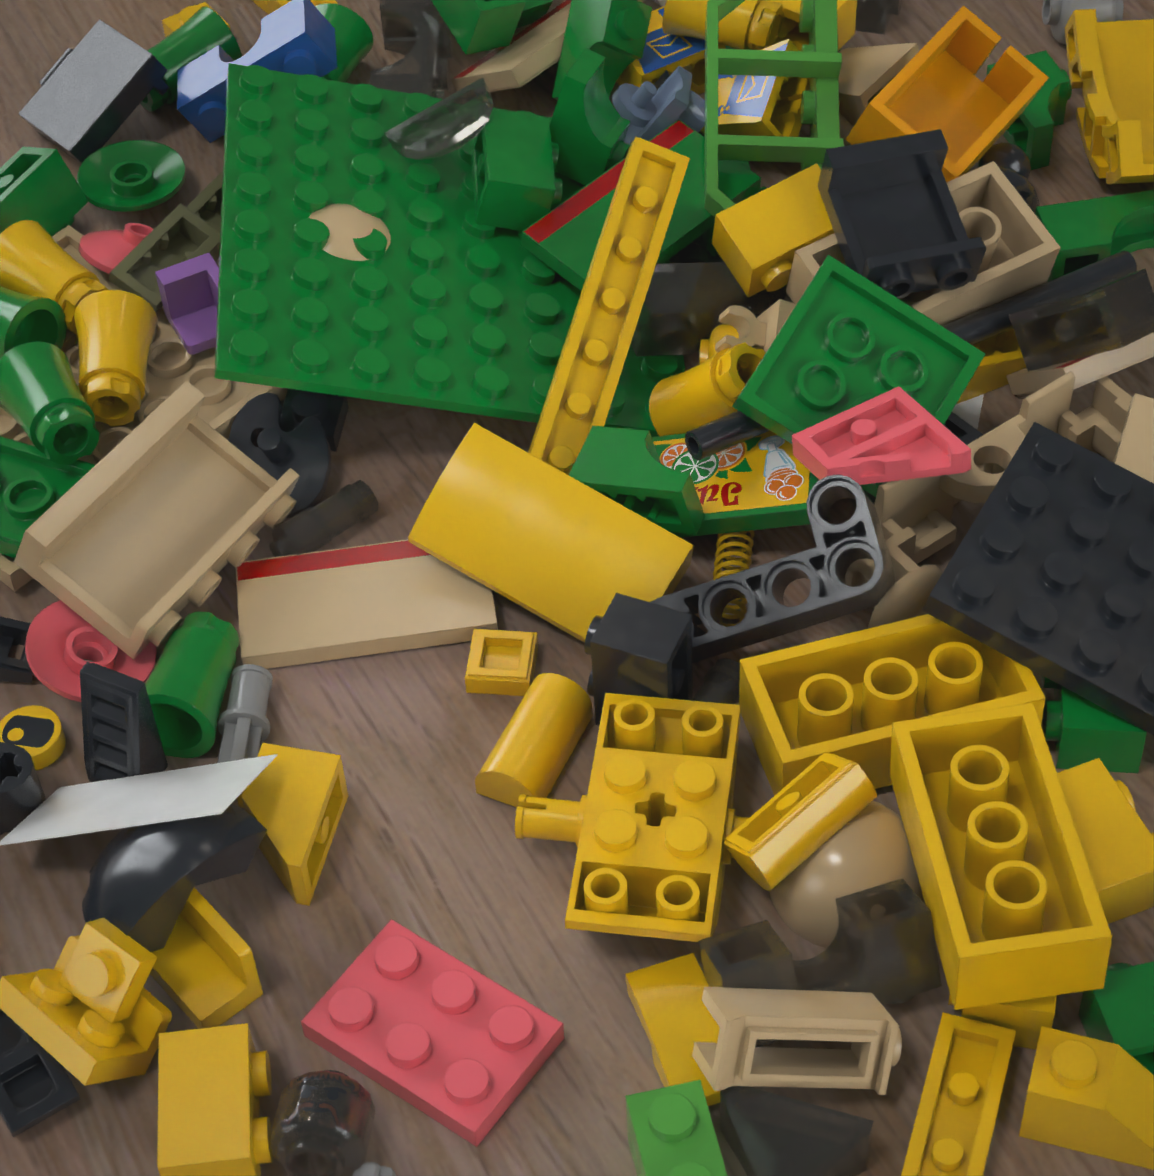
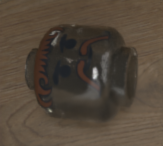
[270,1070,376,1176]

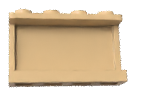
[14,380,300,660]

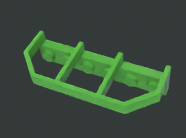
[704,0,844,217]

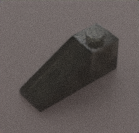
[631,262,787,356]

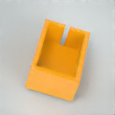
[845,5,1049,182]

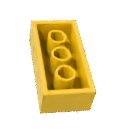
[739,614,1046,796]
[890,703,1112,1010]

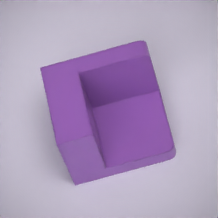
[155,253,219,355]

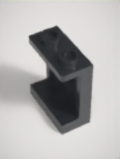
[817,129,986,299]

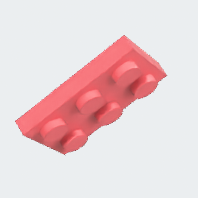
[301,919,564,1147]

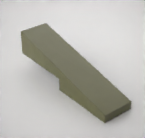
[109,171,223,312]

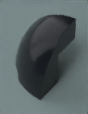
[82,803,267,952]

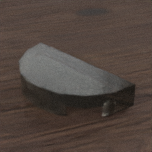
[385,78,494,160]

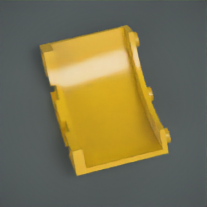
[1065,9,1154,184]

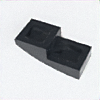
[0,1009,80,1138]

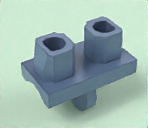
[612,66,705,145]

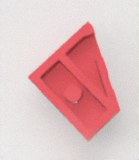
[792,386,971,485]

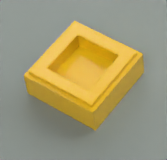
[465,629,538,696]

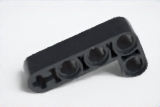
[650,474,895,663]

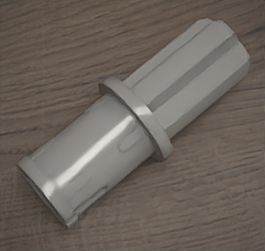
[217,664,273,763]

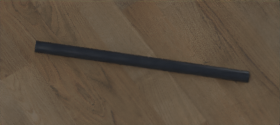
[685,251,1137,461]

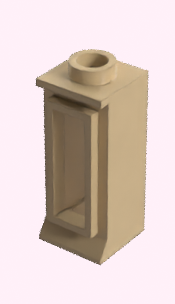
[692,987,902,1095]

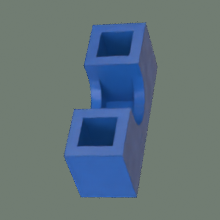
[177,0,337,143]

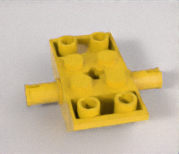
[515,693,748,943]

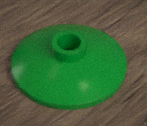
[77,140,186,212]

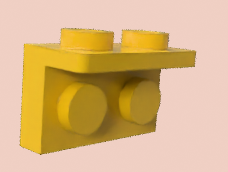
[0,935,172,1086]

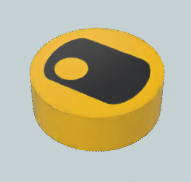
[0,705,66,771]

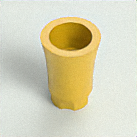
[662,0,784,50]
[0,220,109,335]
[74,290,157,426]
[649,342,766,436]

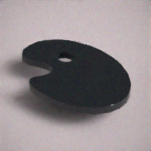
[229,392,332,518]

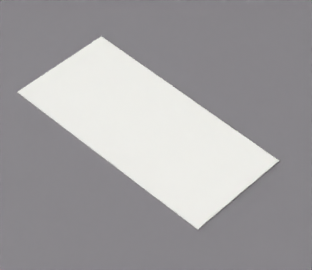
[0,754,278,846]

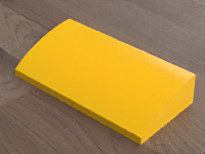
[408,423,693,643]

